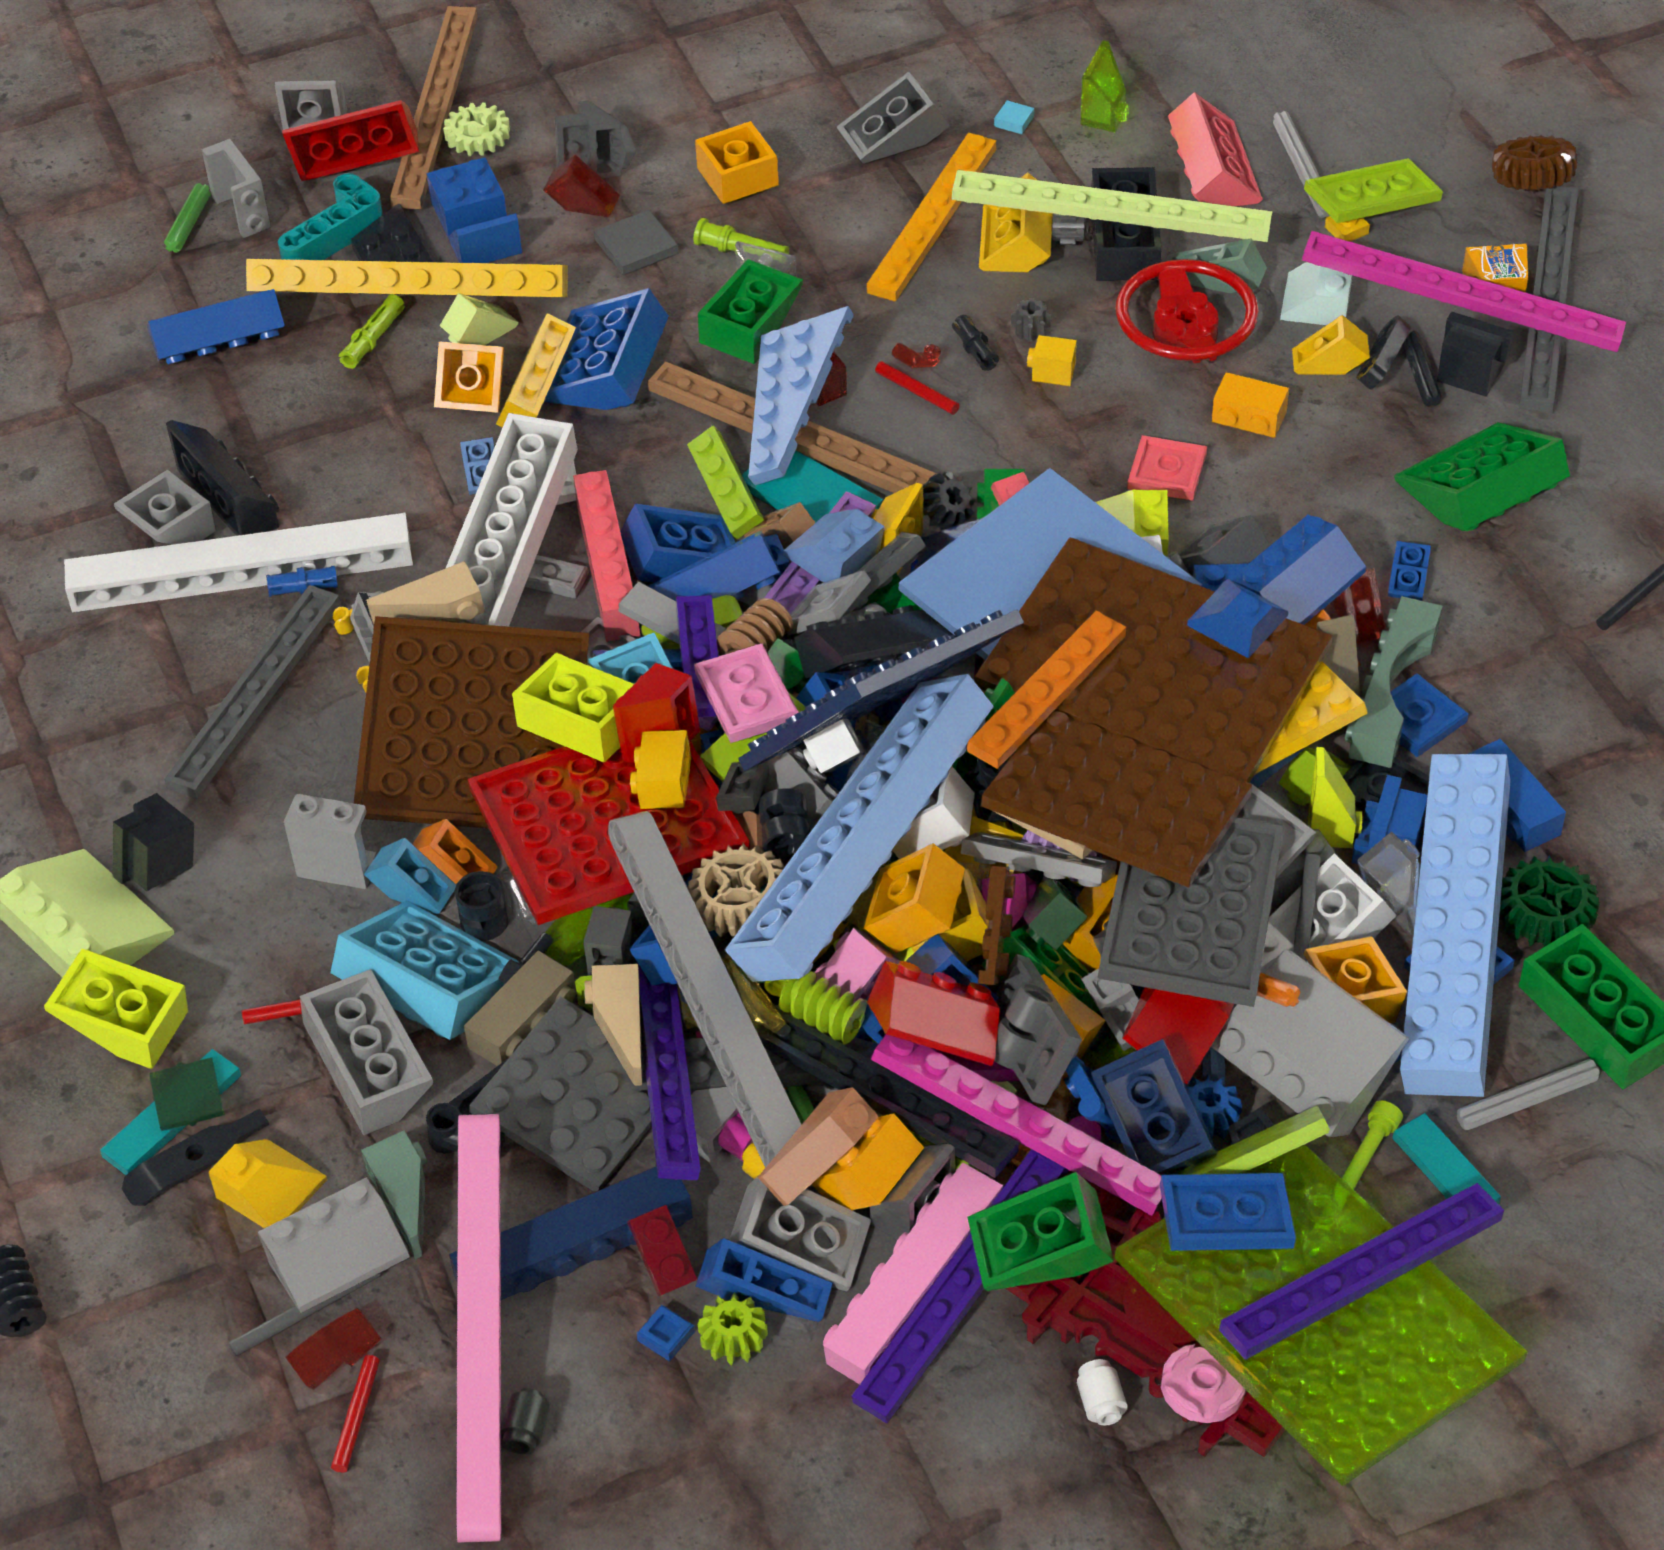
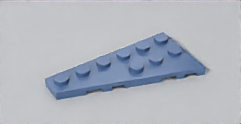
[748,306,854,485]

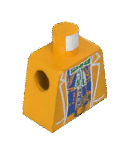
[1462,244,1528,293]

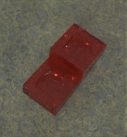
[285,1308,382,1390]

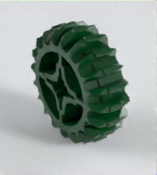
[1499,855,1600,947]

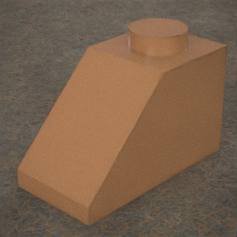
[744,502,815,560]

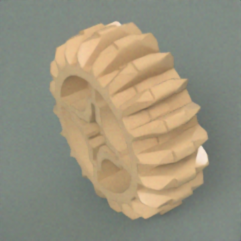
[688,843,784,938]

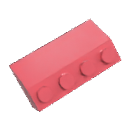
[1168,92,1263,206]

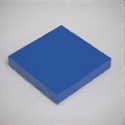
[1390,673,1469,757]

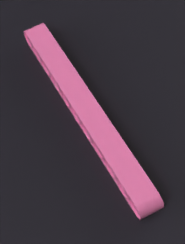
[457,1114,501,1543]

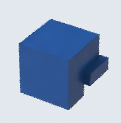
[1352,775,1428,877]

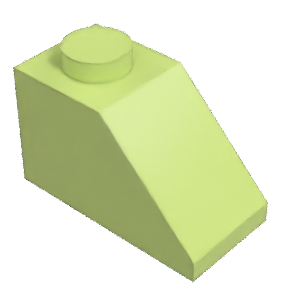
[440,293,519,345]

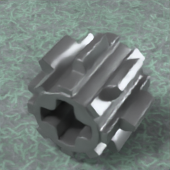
[1052,213,1084,246]
[1011,298,1051,342]

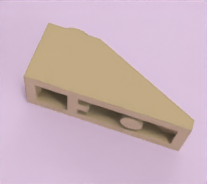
[366,561,485,624]
[585,964,642,1086]

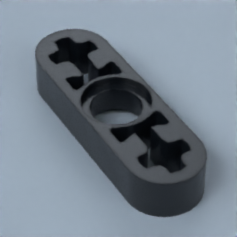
[1356,315,1411,389]

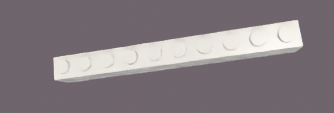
[64,513,413,612]

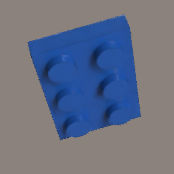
[1160,1173,1296,1251]

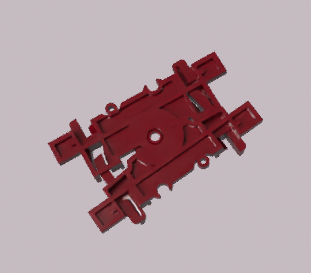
[1005,1170,1359,1457]

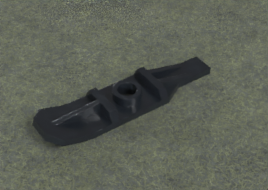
[121,1109,269,1206]

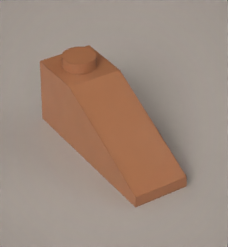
[758,1087,878,1206]

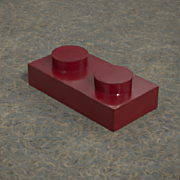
[627,1205,698,1296]

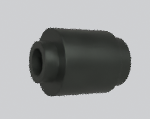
[500,1388,550,1455]

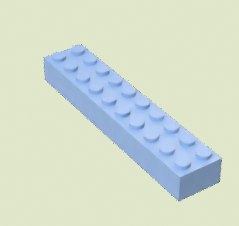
[725,674,994,982]
[1400,754,1510,1097]

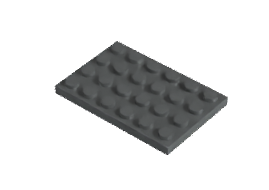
[1098,818,1284,1007]

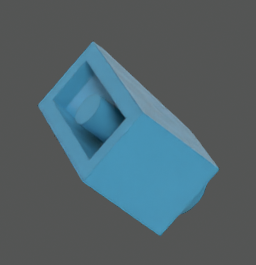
[364,838,456,914]

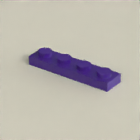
[676,595,718,717]

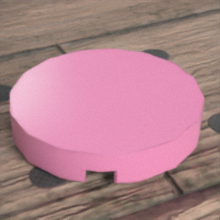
[1161,1344,1246,1423]

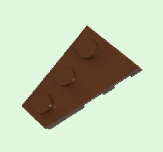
[978,866,1016,985]

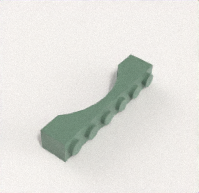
[1345,596,1443,768]

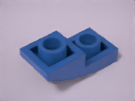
[1388,541,1431,601]

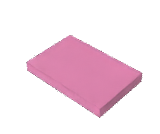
[694,643,799,743]

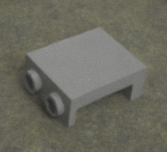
[202,139,271,238]
[284,794,377,889]

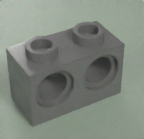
[584,906,635,976]

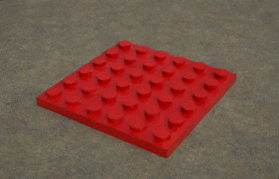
[467,741,750,925]

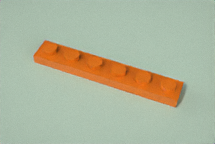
[967,610,1126,769]

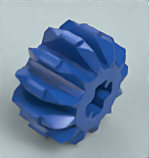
[1187,1073,1242,1140]

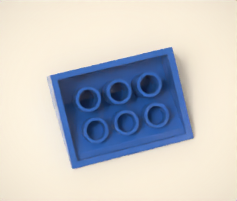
[544,288,669,410]

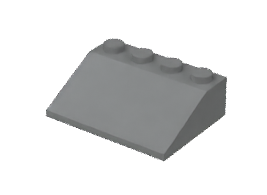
[1211,949,1409,1137]

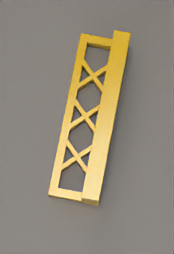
[496,313,576,428]

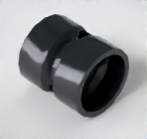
[758,788,811,859]
[454,871,508,941]

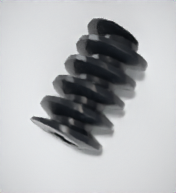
[0,1244,47,1337]

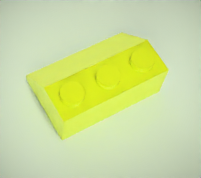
[512,653,634,763]

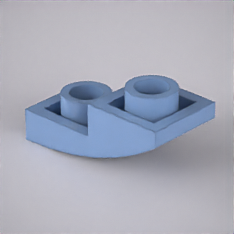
[460,437,495,495]

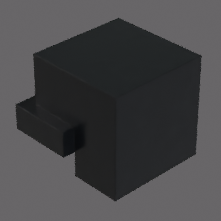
[1437,311,1514,397]
[113,793,194,891]

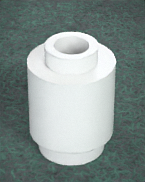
[1077,1359,1127,1426]

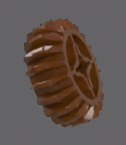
[1492,135,1577,191]

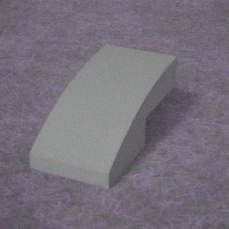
[1081,969,1139,1051]

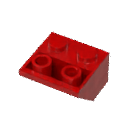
[613,663,701,763]

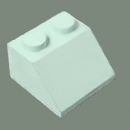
[1280,262,1353,325]

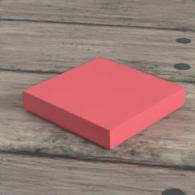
[1127,435,1207,501]

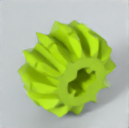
[698,1292,768,1365]

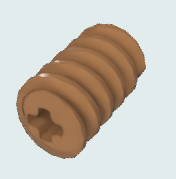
[717,598,793,656]

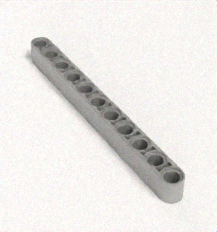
[608,811,801,1168]

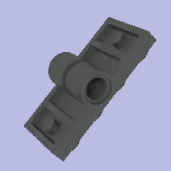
[995,954,1082,1105]

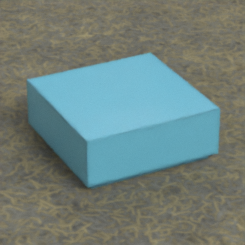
[994,100,1034,134]

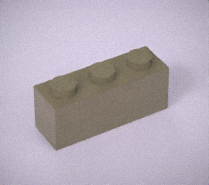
[464,951,576,1066]

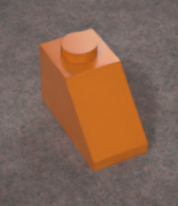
[412,819,498,884]

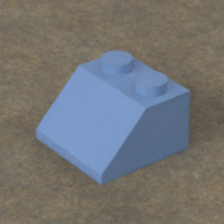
[783,509,885,583]

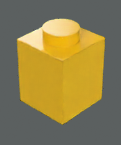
[1027,335,1077,386]

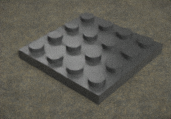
[469,996,652,1192]

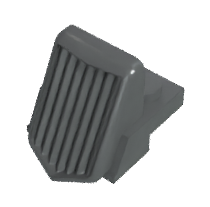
[555,100,636,180]

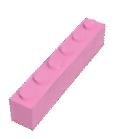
[823,1163,1003,1384]

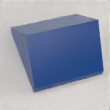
[448,213,522,263]

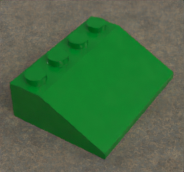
[1394,422,1570,531]

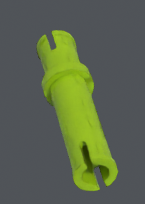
[339,294,405,369]

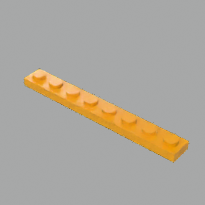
[867,132,996,302]

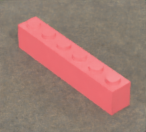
[573,470,640,642]

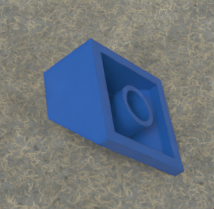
[1187,579,1289,658]

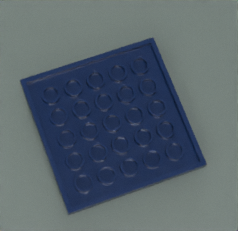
[738,610,1024,771]

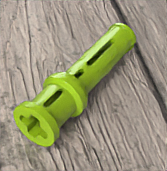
[693,218,789,266]

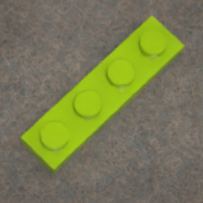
[687,425,764,539]

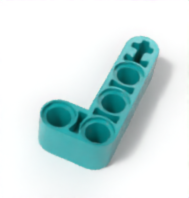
[278,173,383,260]

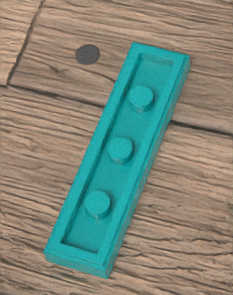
[100,1049,241,1175]

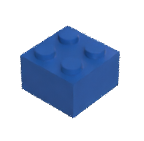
[426,158,507,239]

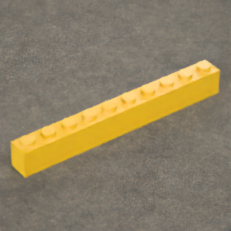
[246,259,568,297]

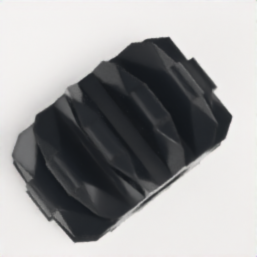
[923,471,976,531]

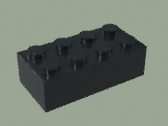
[1091,167,1162,281]

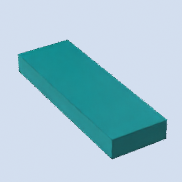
[1392,1113,1501,1204]

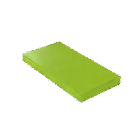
[1304,158,1443,223]
[1173,1105,1330,1175]

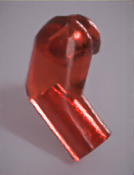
[892,343,941,369]

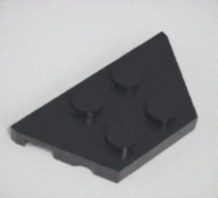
[351,204,433,262]

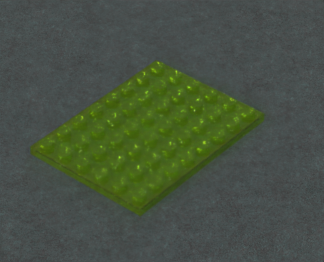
[1114,1144,1528,1486]

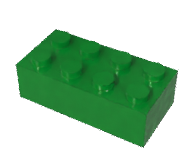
[1518,924,1664,1090]

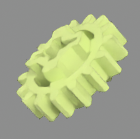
[443,103,510,156]

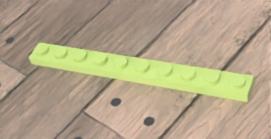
[952,170,1272,242]

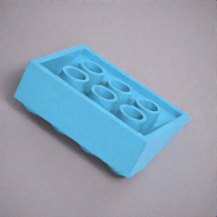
[330,901,518,1040]

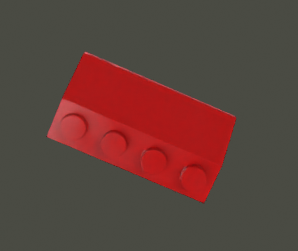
[282,100,419,182]

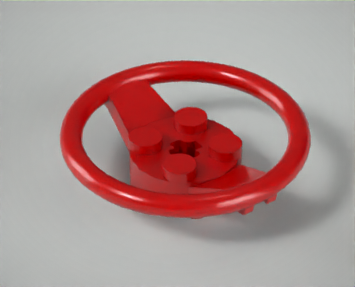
[1115,259,1259,364]

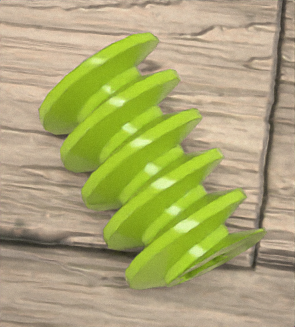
[779,971,867,1045]

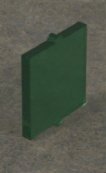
[149,1057,225,1131]

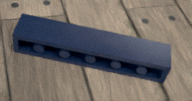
[449,1166,693,1300]

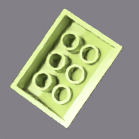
[0,849,175,978]

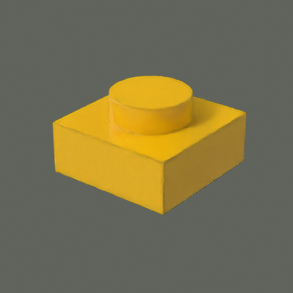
[1325,216,1370,242]

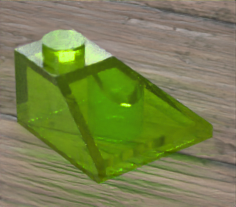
[1081,40,1129,133]

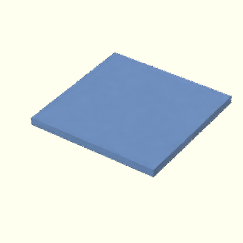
[899,468,1202,660]

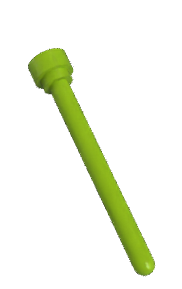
[1302,1100,1403,1259]

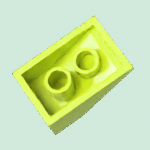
[1095,490,1169,556]
[44,948,188,1069]

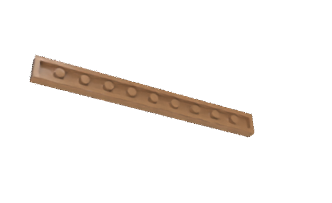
[390,6,478,209]
[648,362,937,493]

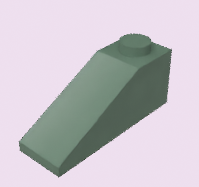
[1166,238,1267,293]
[361,1130,427,1259]

